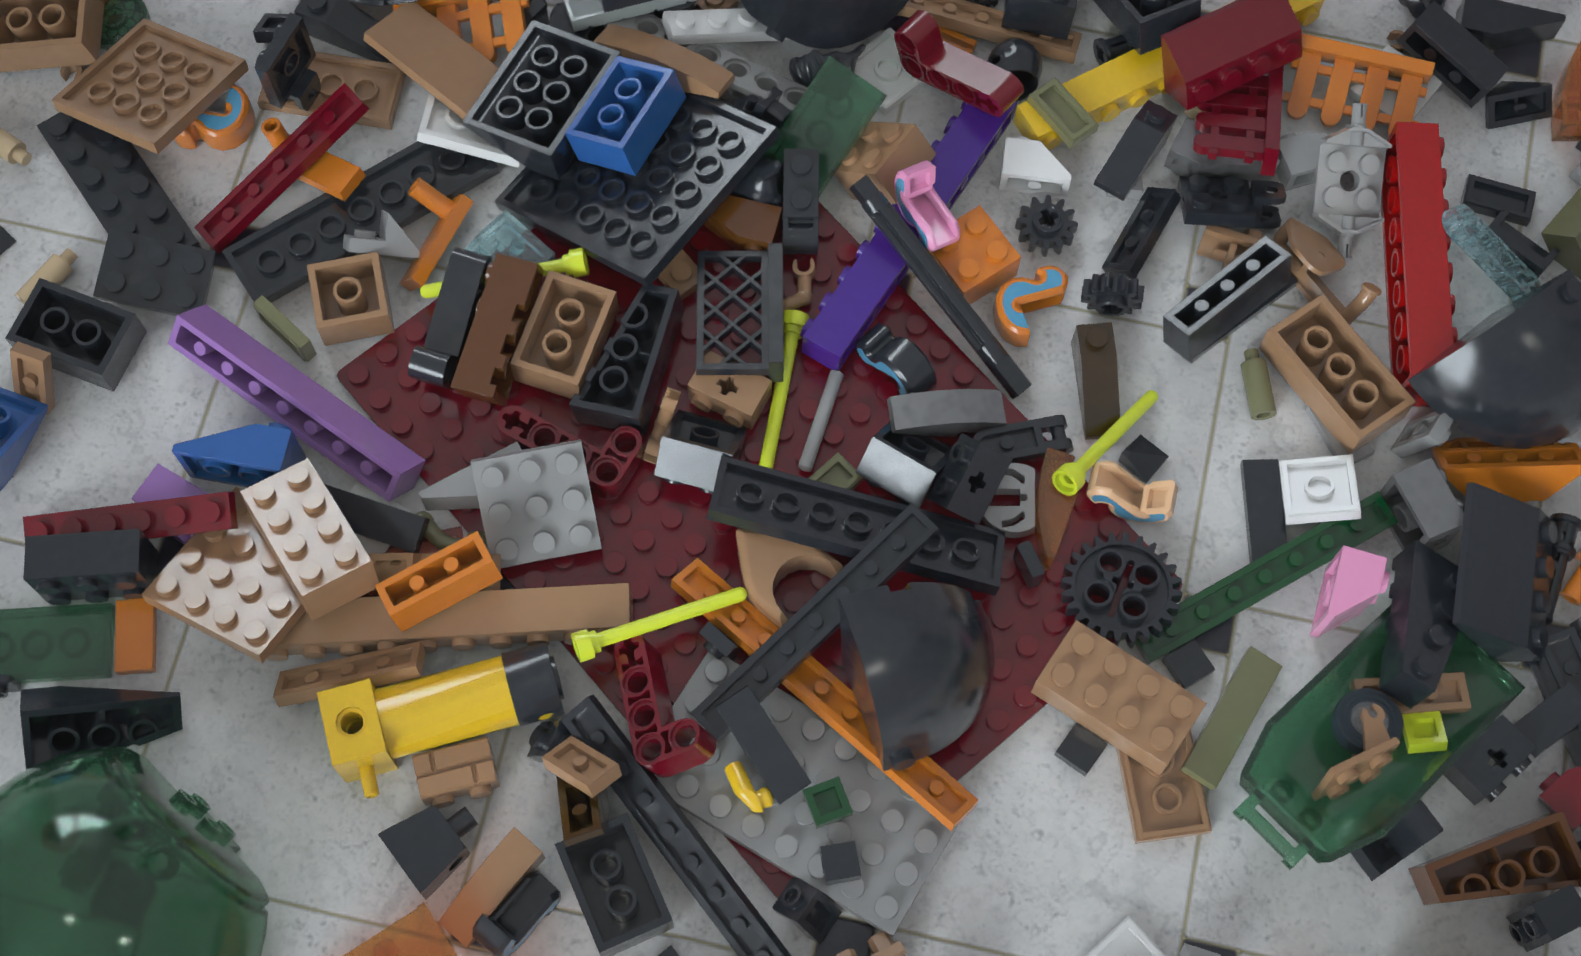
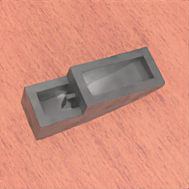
[887,389,1007,438]

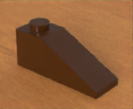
[703,195,782,251]

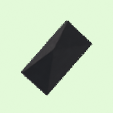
[1485,81,1552,129]

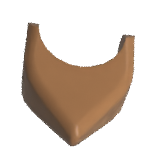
[736,528,844,628]

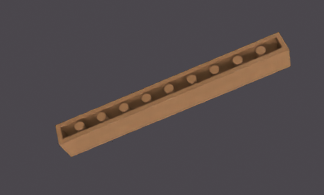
[267,583,634,661]

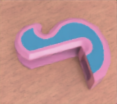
[894,160,960,252]

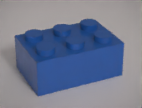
[565,56,686,176]

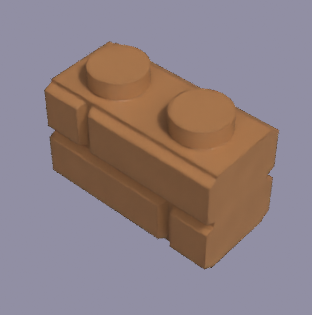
[412,736,500,809]

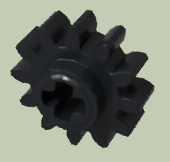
[1015,195,1078,257]
[1081,272,1145,316]

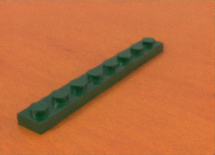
[1135,491,1398,665]

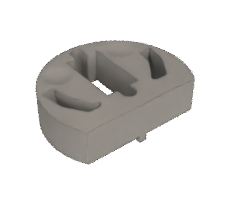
[982,463,1035,538]

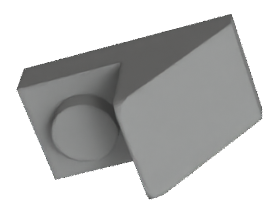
[343,210,420,258]

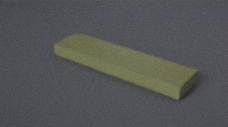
[1180,646,1283,791]

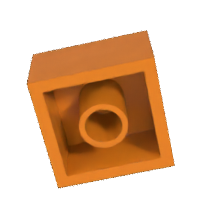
[928,205,1021,304]

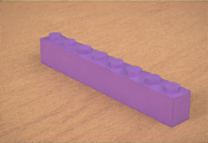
[168,304,426,502]

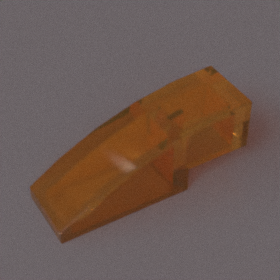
[1551,41,1581,141]
[1035,447,1078,570]

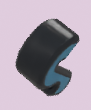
[855,324,937,395]
[472,871,561,956]

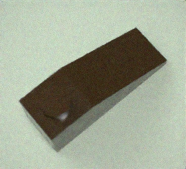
[1071,322,1120,440]
[556,775,610,847]

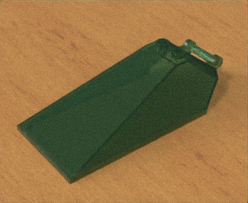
[1232,605,1526,870]

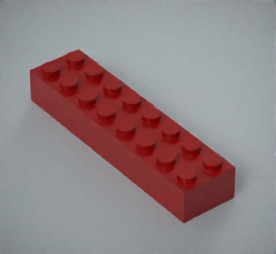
[1381,122,1458,407]

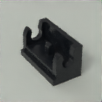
[1476,209,1561,286]

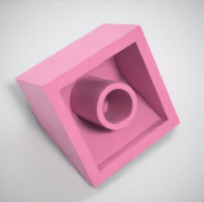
[1310,545,1390,637]

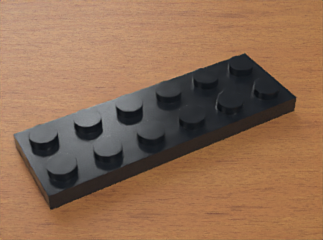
[36,112,202,248]

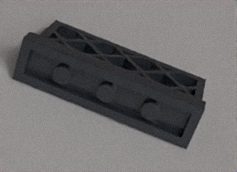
[696,243,784,382]

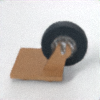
[1311,688,1403,801]

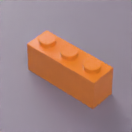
[375,531,503,632]

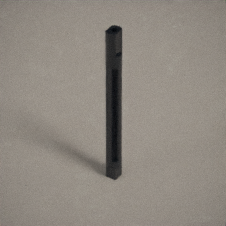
[849,174,1032,399]

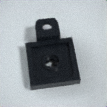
[254,12,321,111]
[1178,175,1287,229]

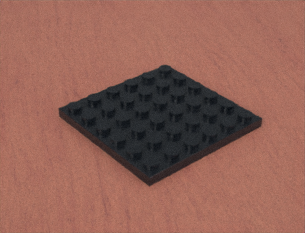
[495,92,780,288]

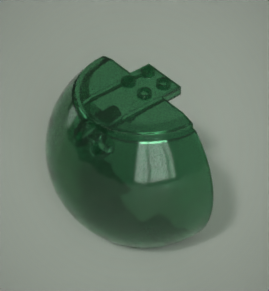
[0,746,270,956]

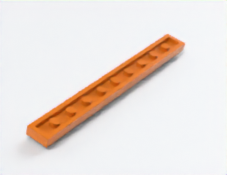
[671,558,979,831]

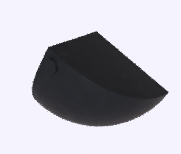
[740,0,909,49]
[1407,269,1581,449]
[839,582,995,771]

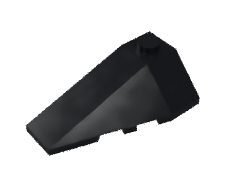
[20,686,183,778]

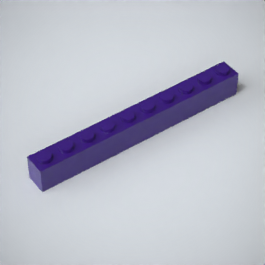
[800,101,1018,371]

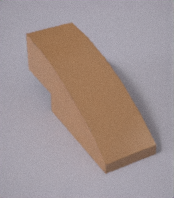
[439,827,546,949]

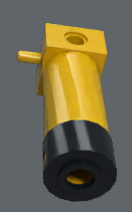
[317,641,565,799]

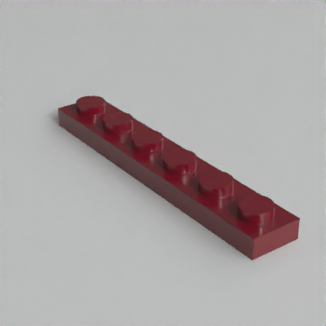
[194,83,369,254]
[23,491,238,539]

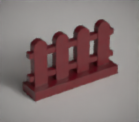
[1192,66,1284,176]

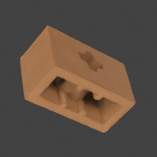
[687,351,772,429]

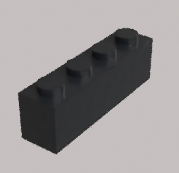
[1163,236,1291,362]

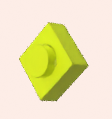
[1402,711,1448,754]

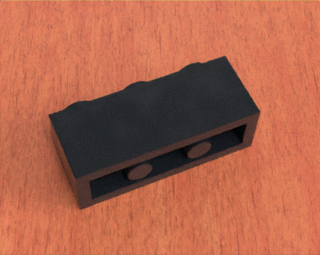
[1396,1,1509,108]

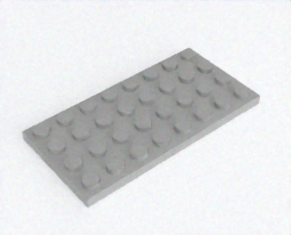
[654,651,960,938]

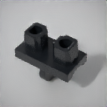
[733,86,792,153]

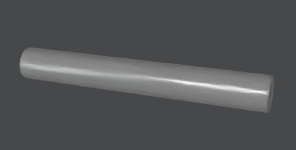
[798,370,844,472]

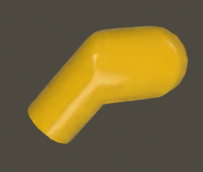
[724,761,774,813]

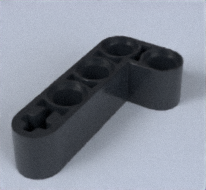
[408,247,492,390]

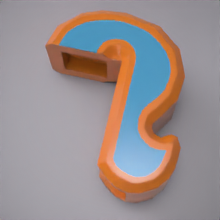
[174,84,255,151]
[993,266,1068,347]

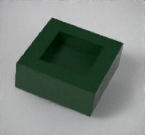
[802,776,853,829]

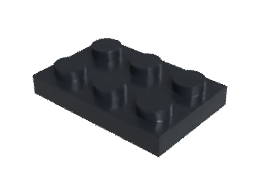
[93,228,217,316]

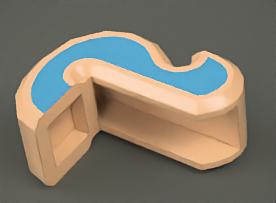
[1086,461,1178,523]

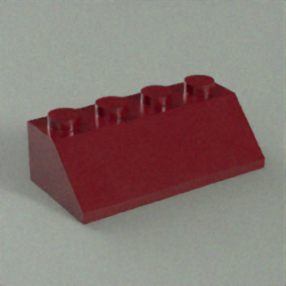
[1161,0,1302,111]

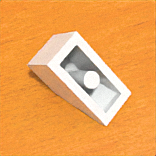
[999,136,1072,198]

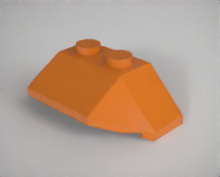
[1432,437,1581,502]

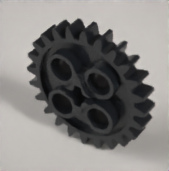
[1060,532,1183,649]

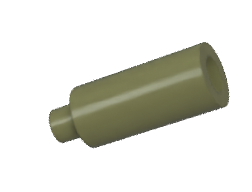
[1240,348,1277,420]

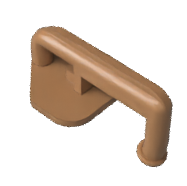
[1273,218,1382,325]

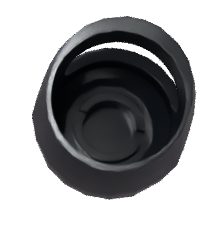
[987,38,1042,101]

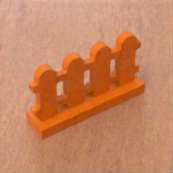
[393,0,530,63]
[1282,33,1435,137]

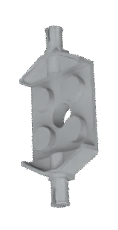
[1312,103,1392,258]

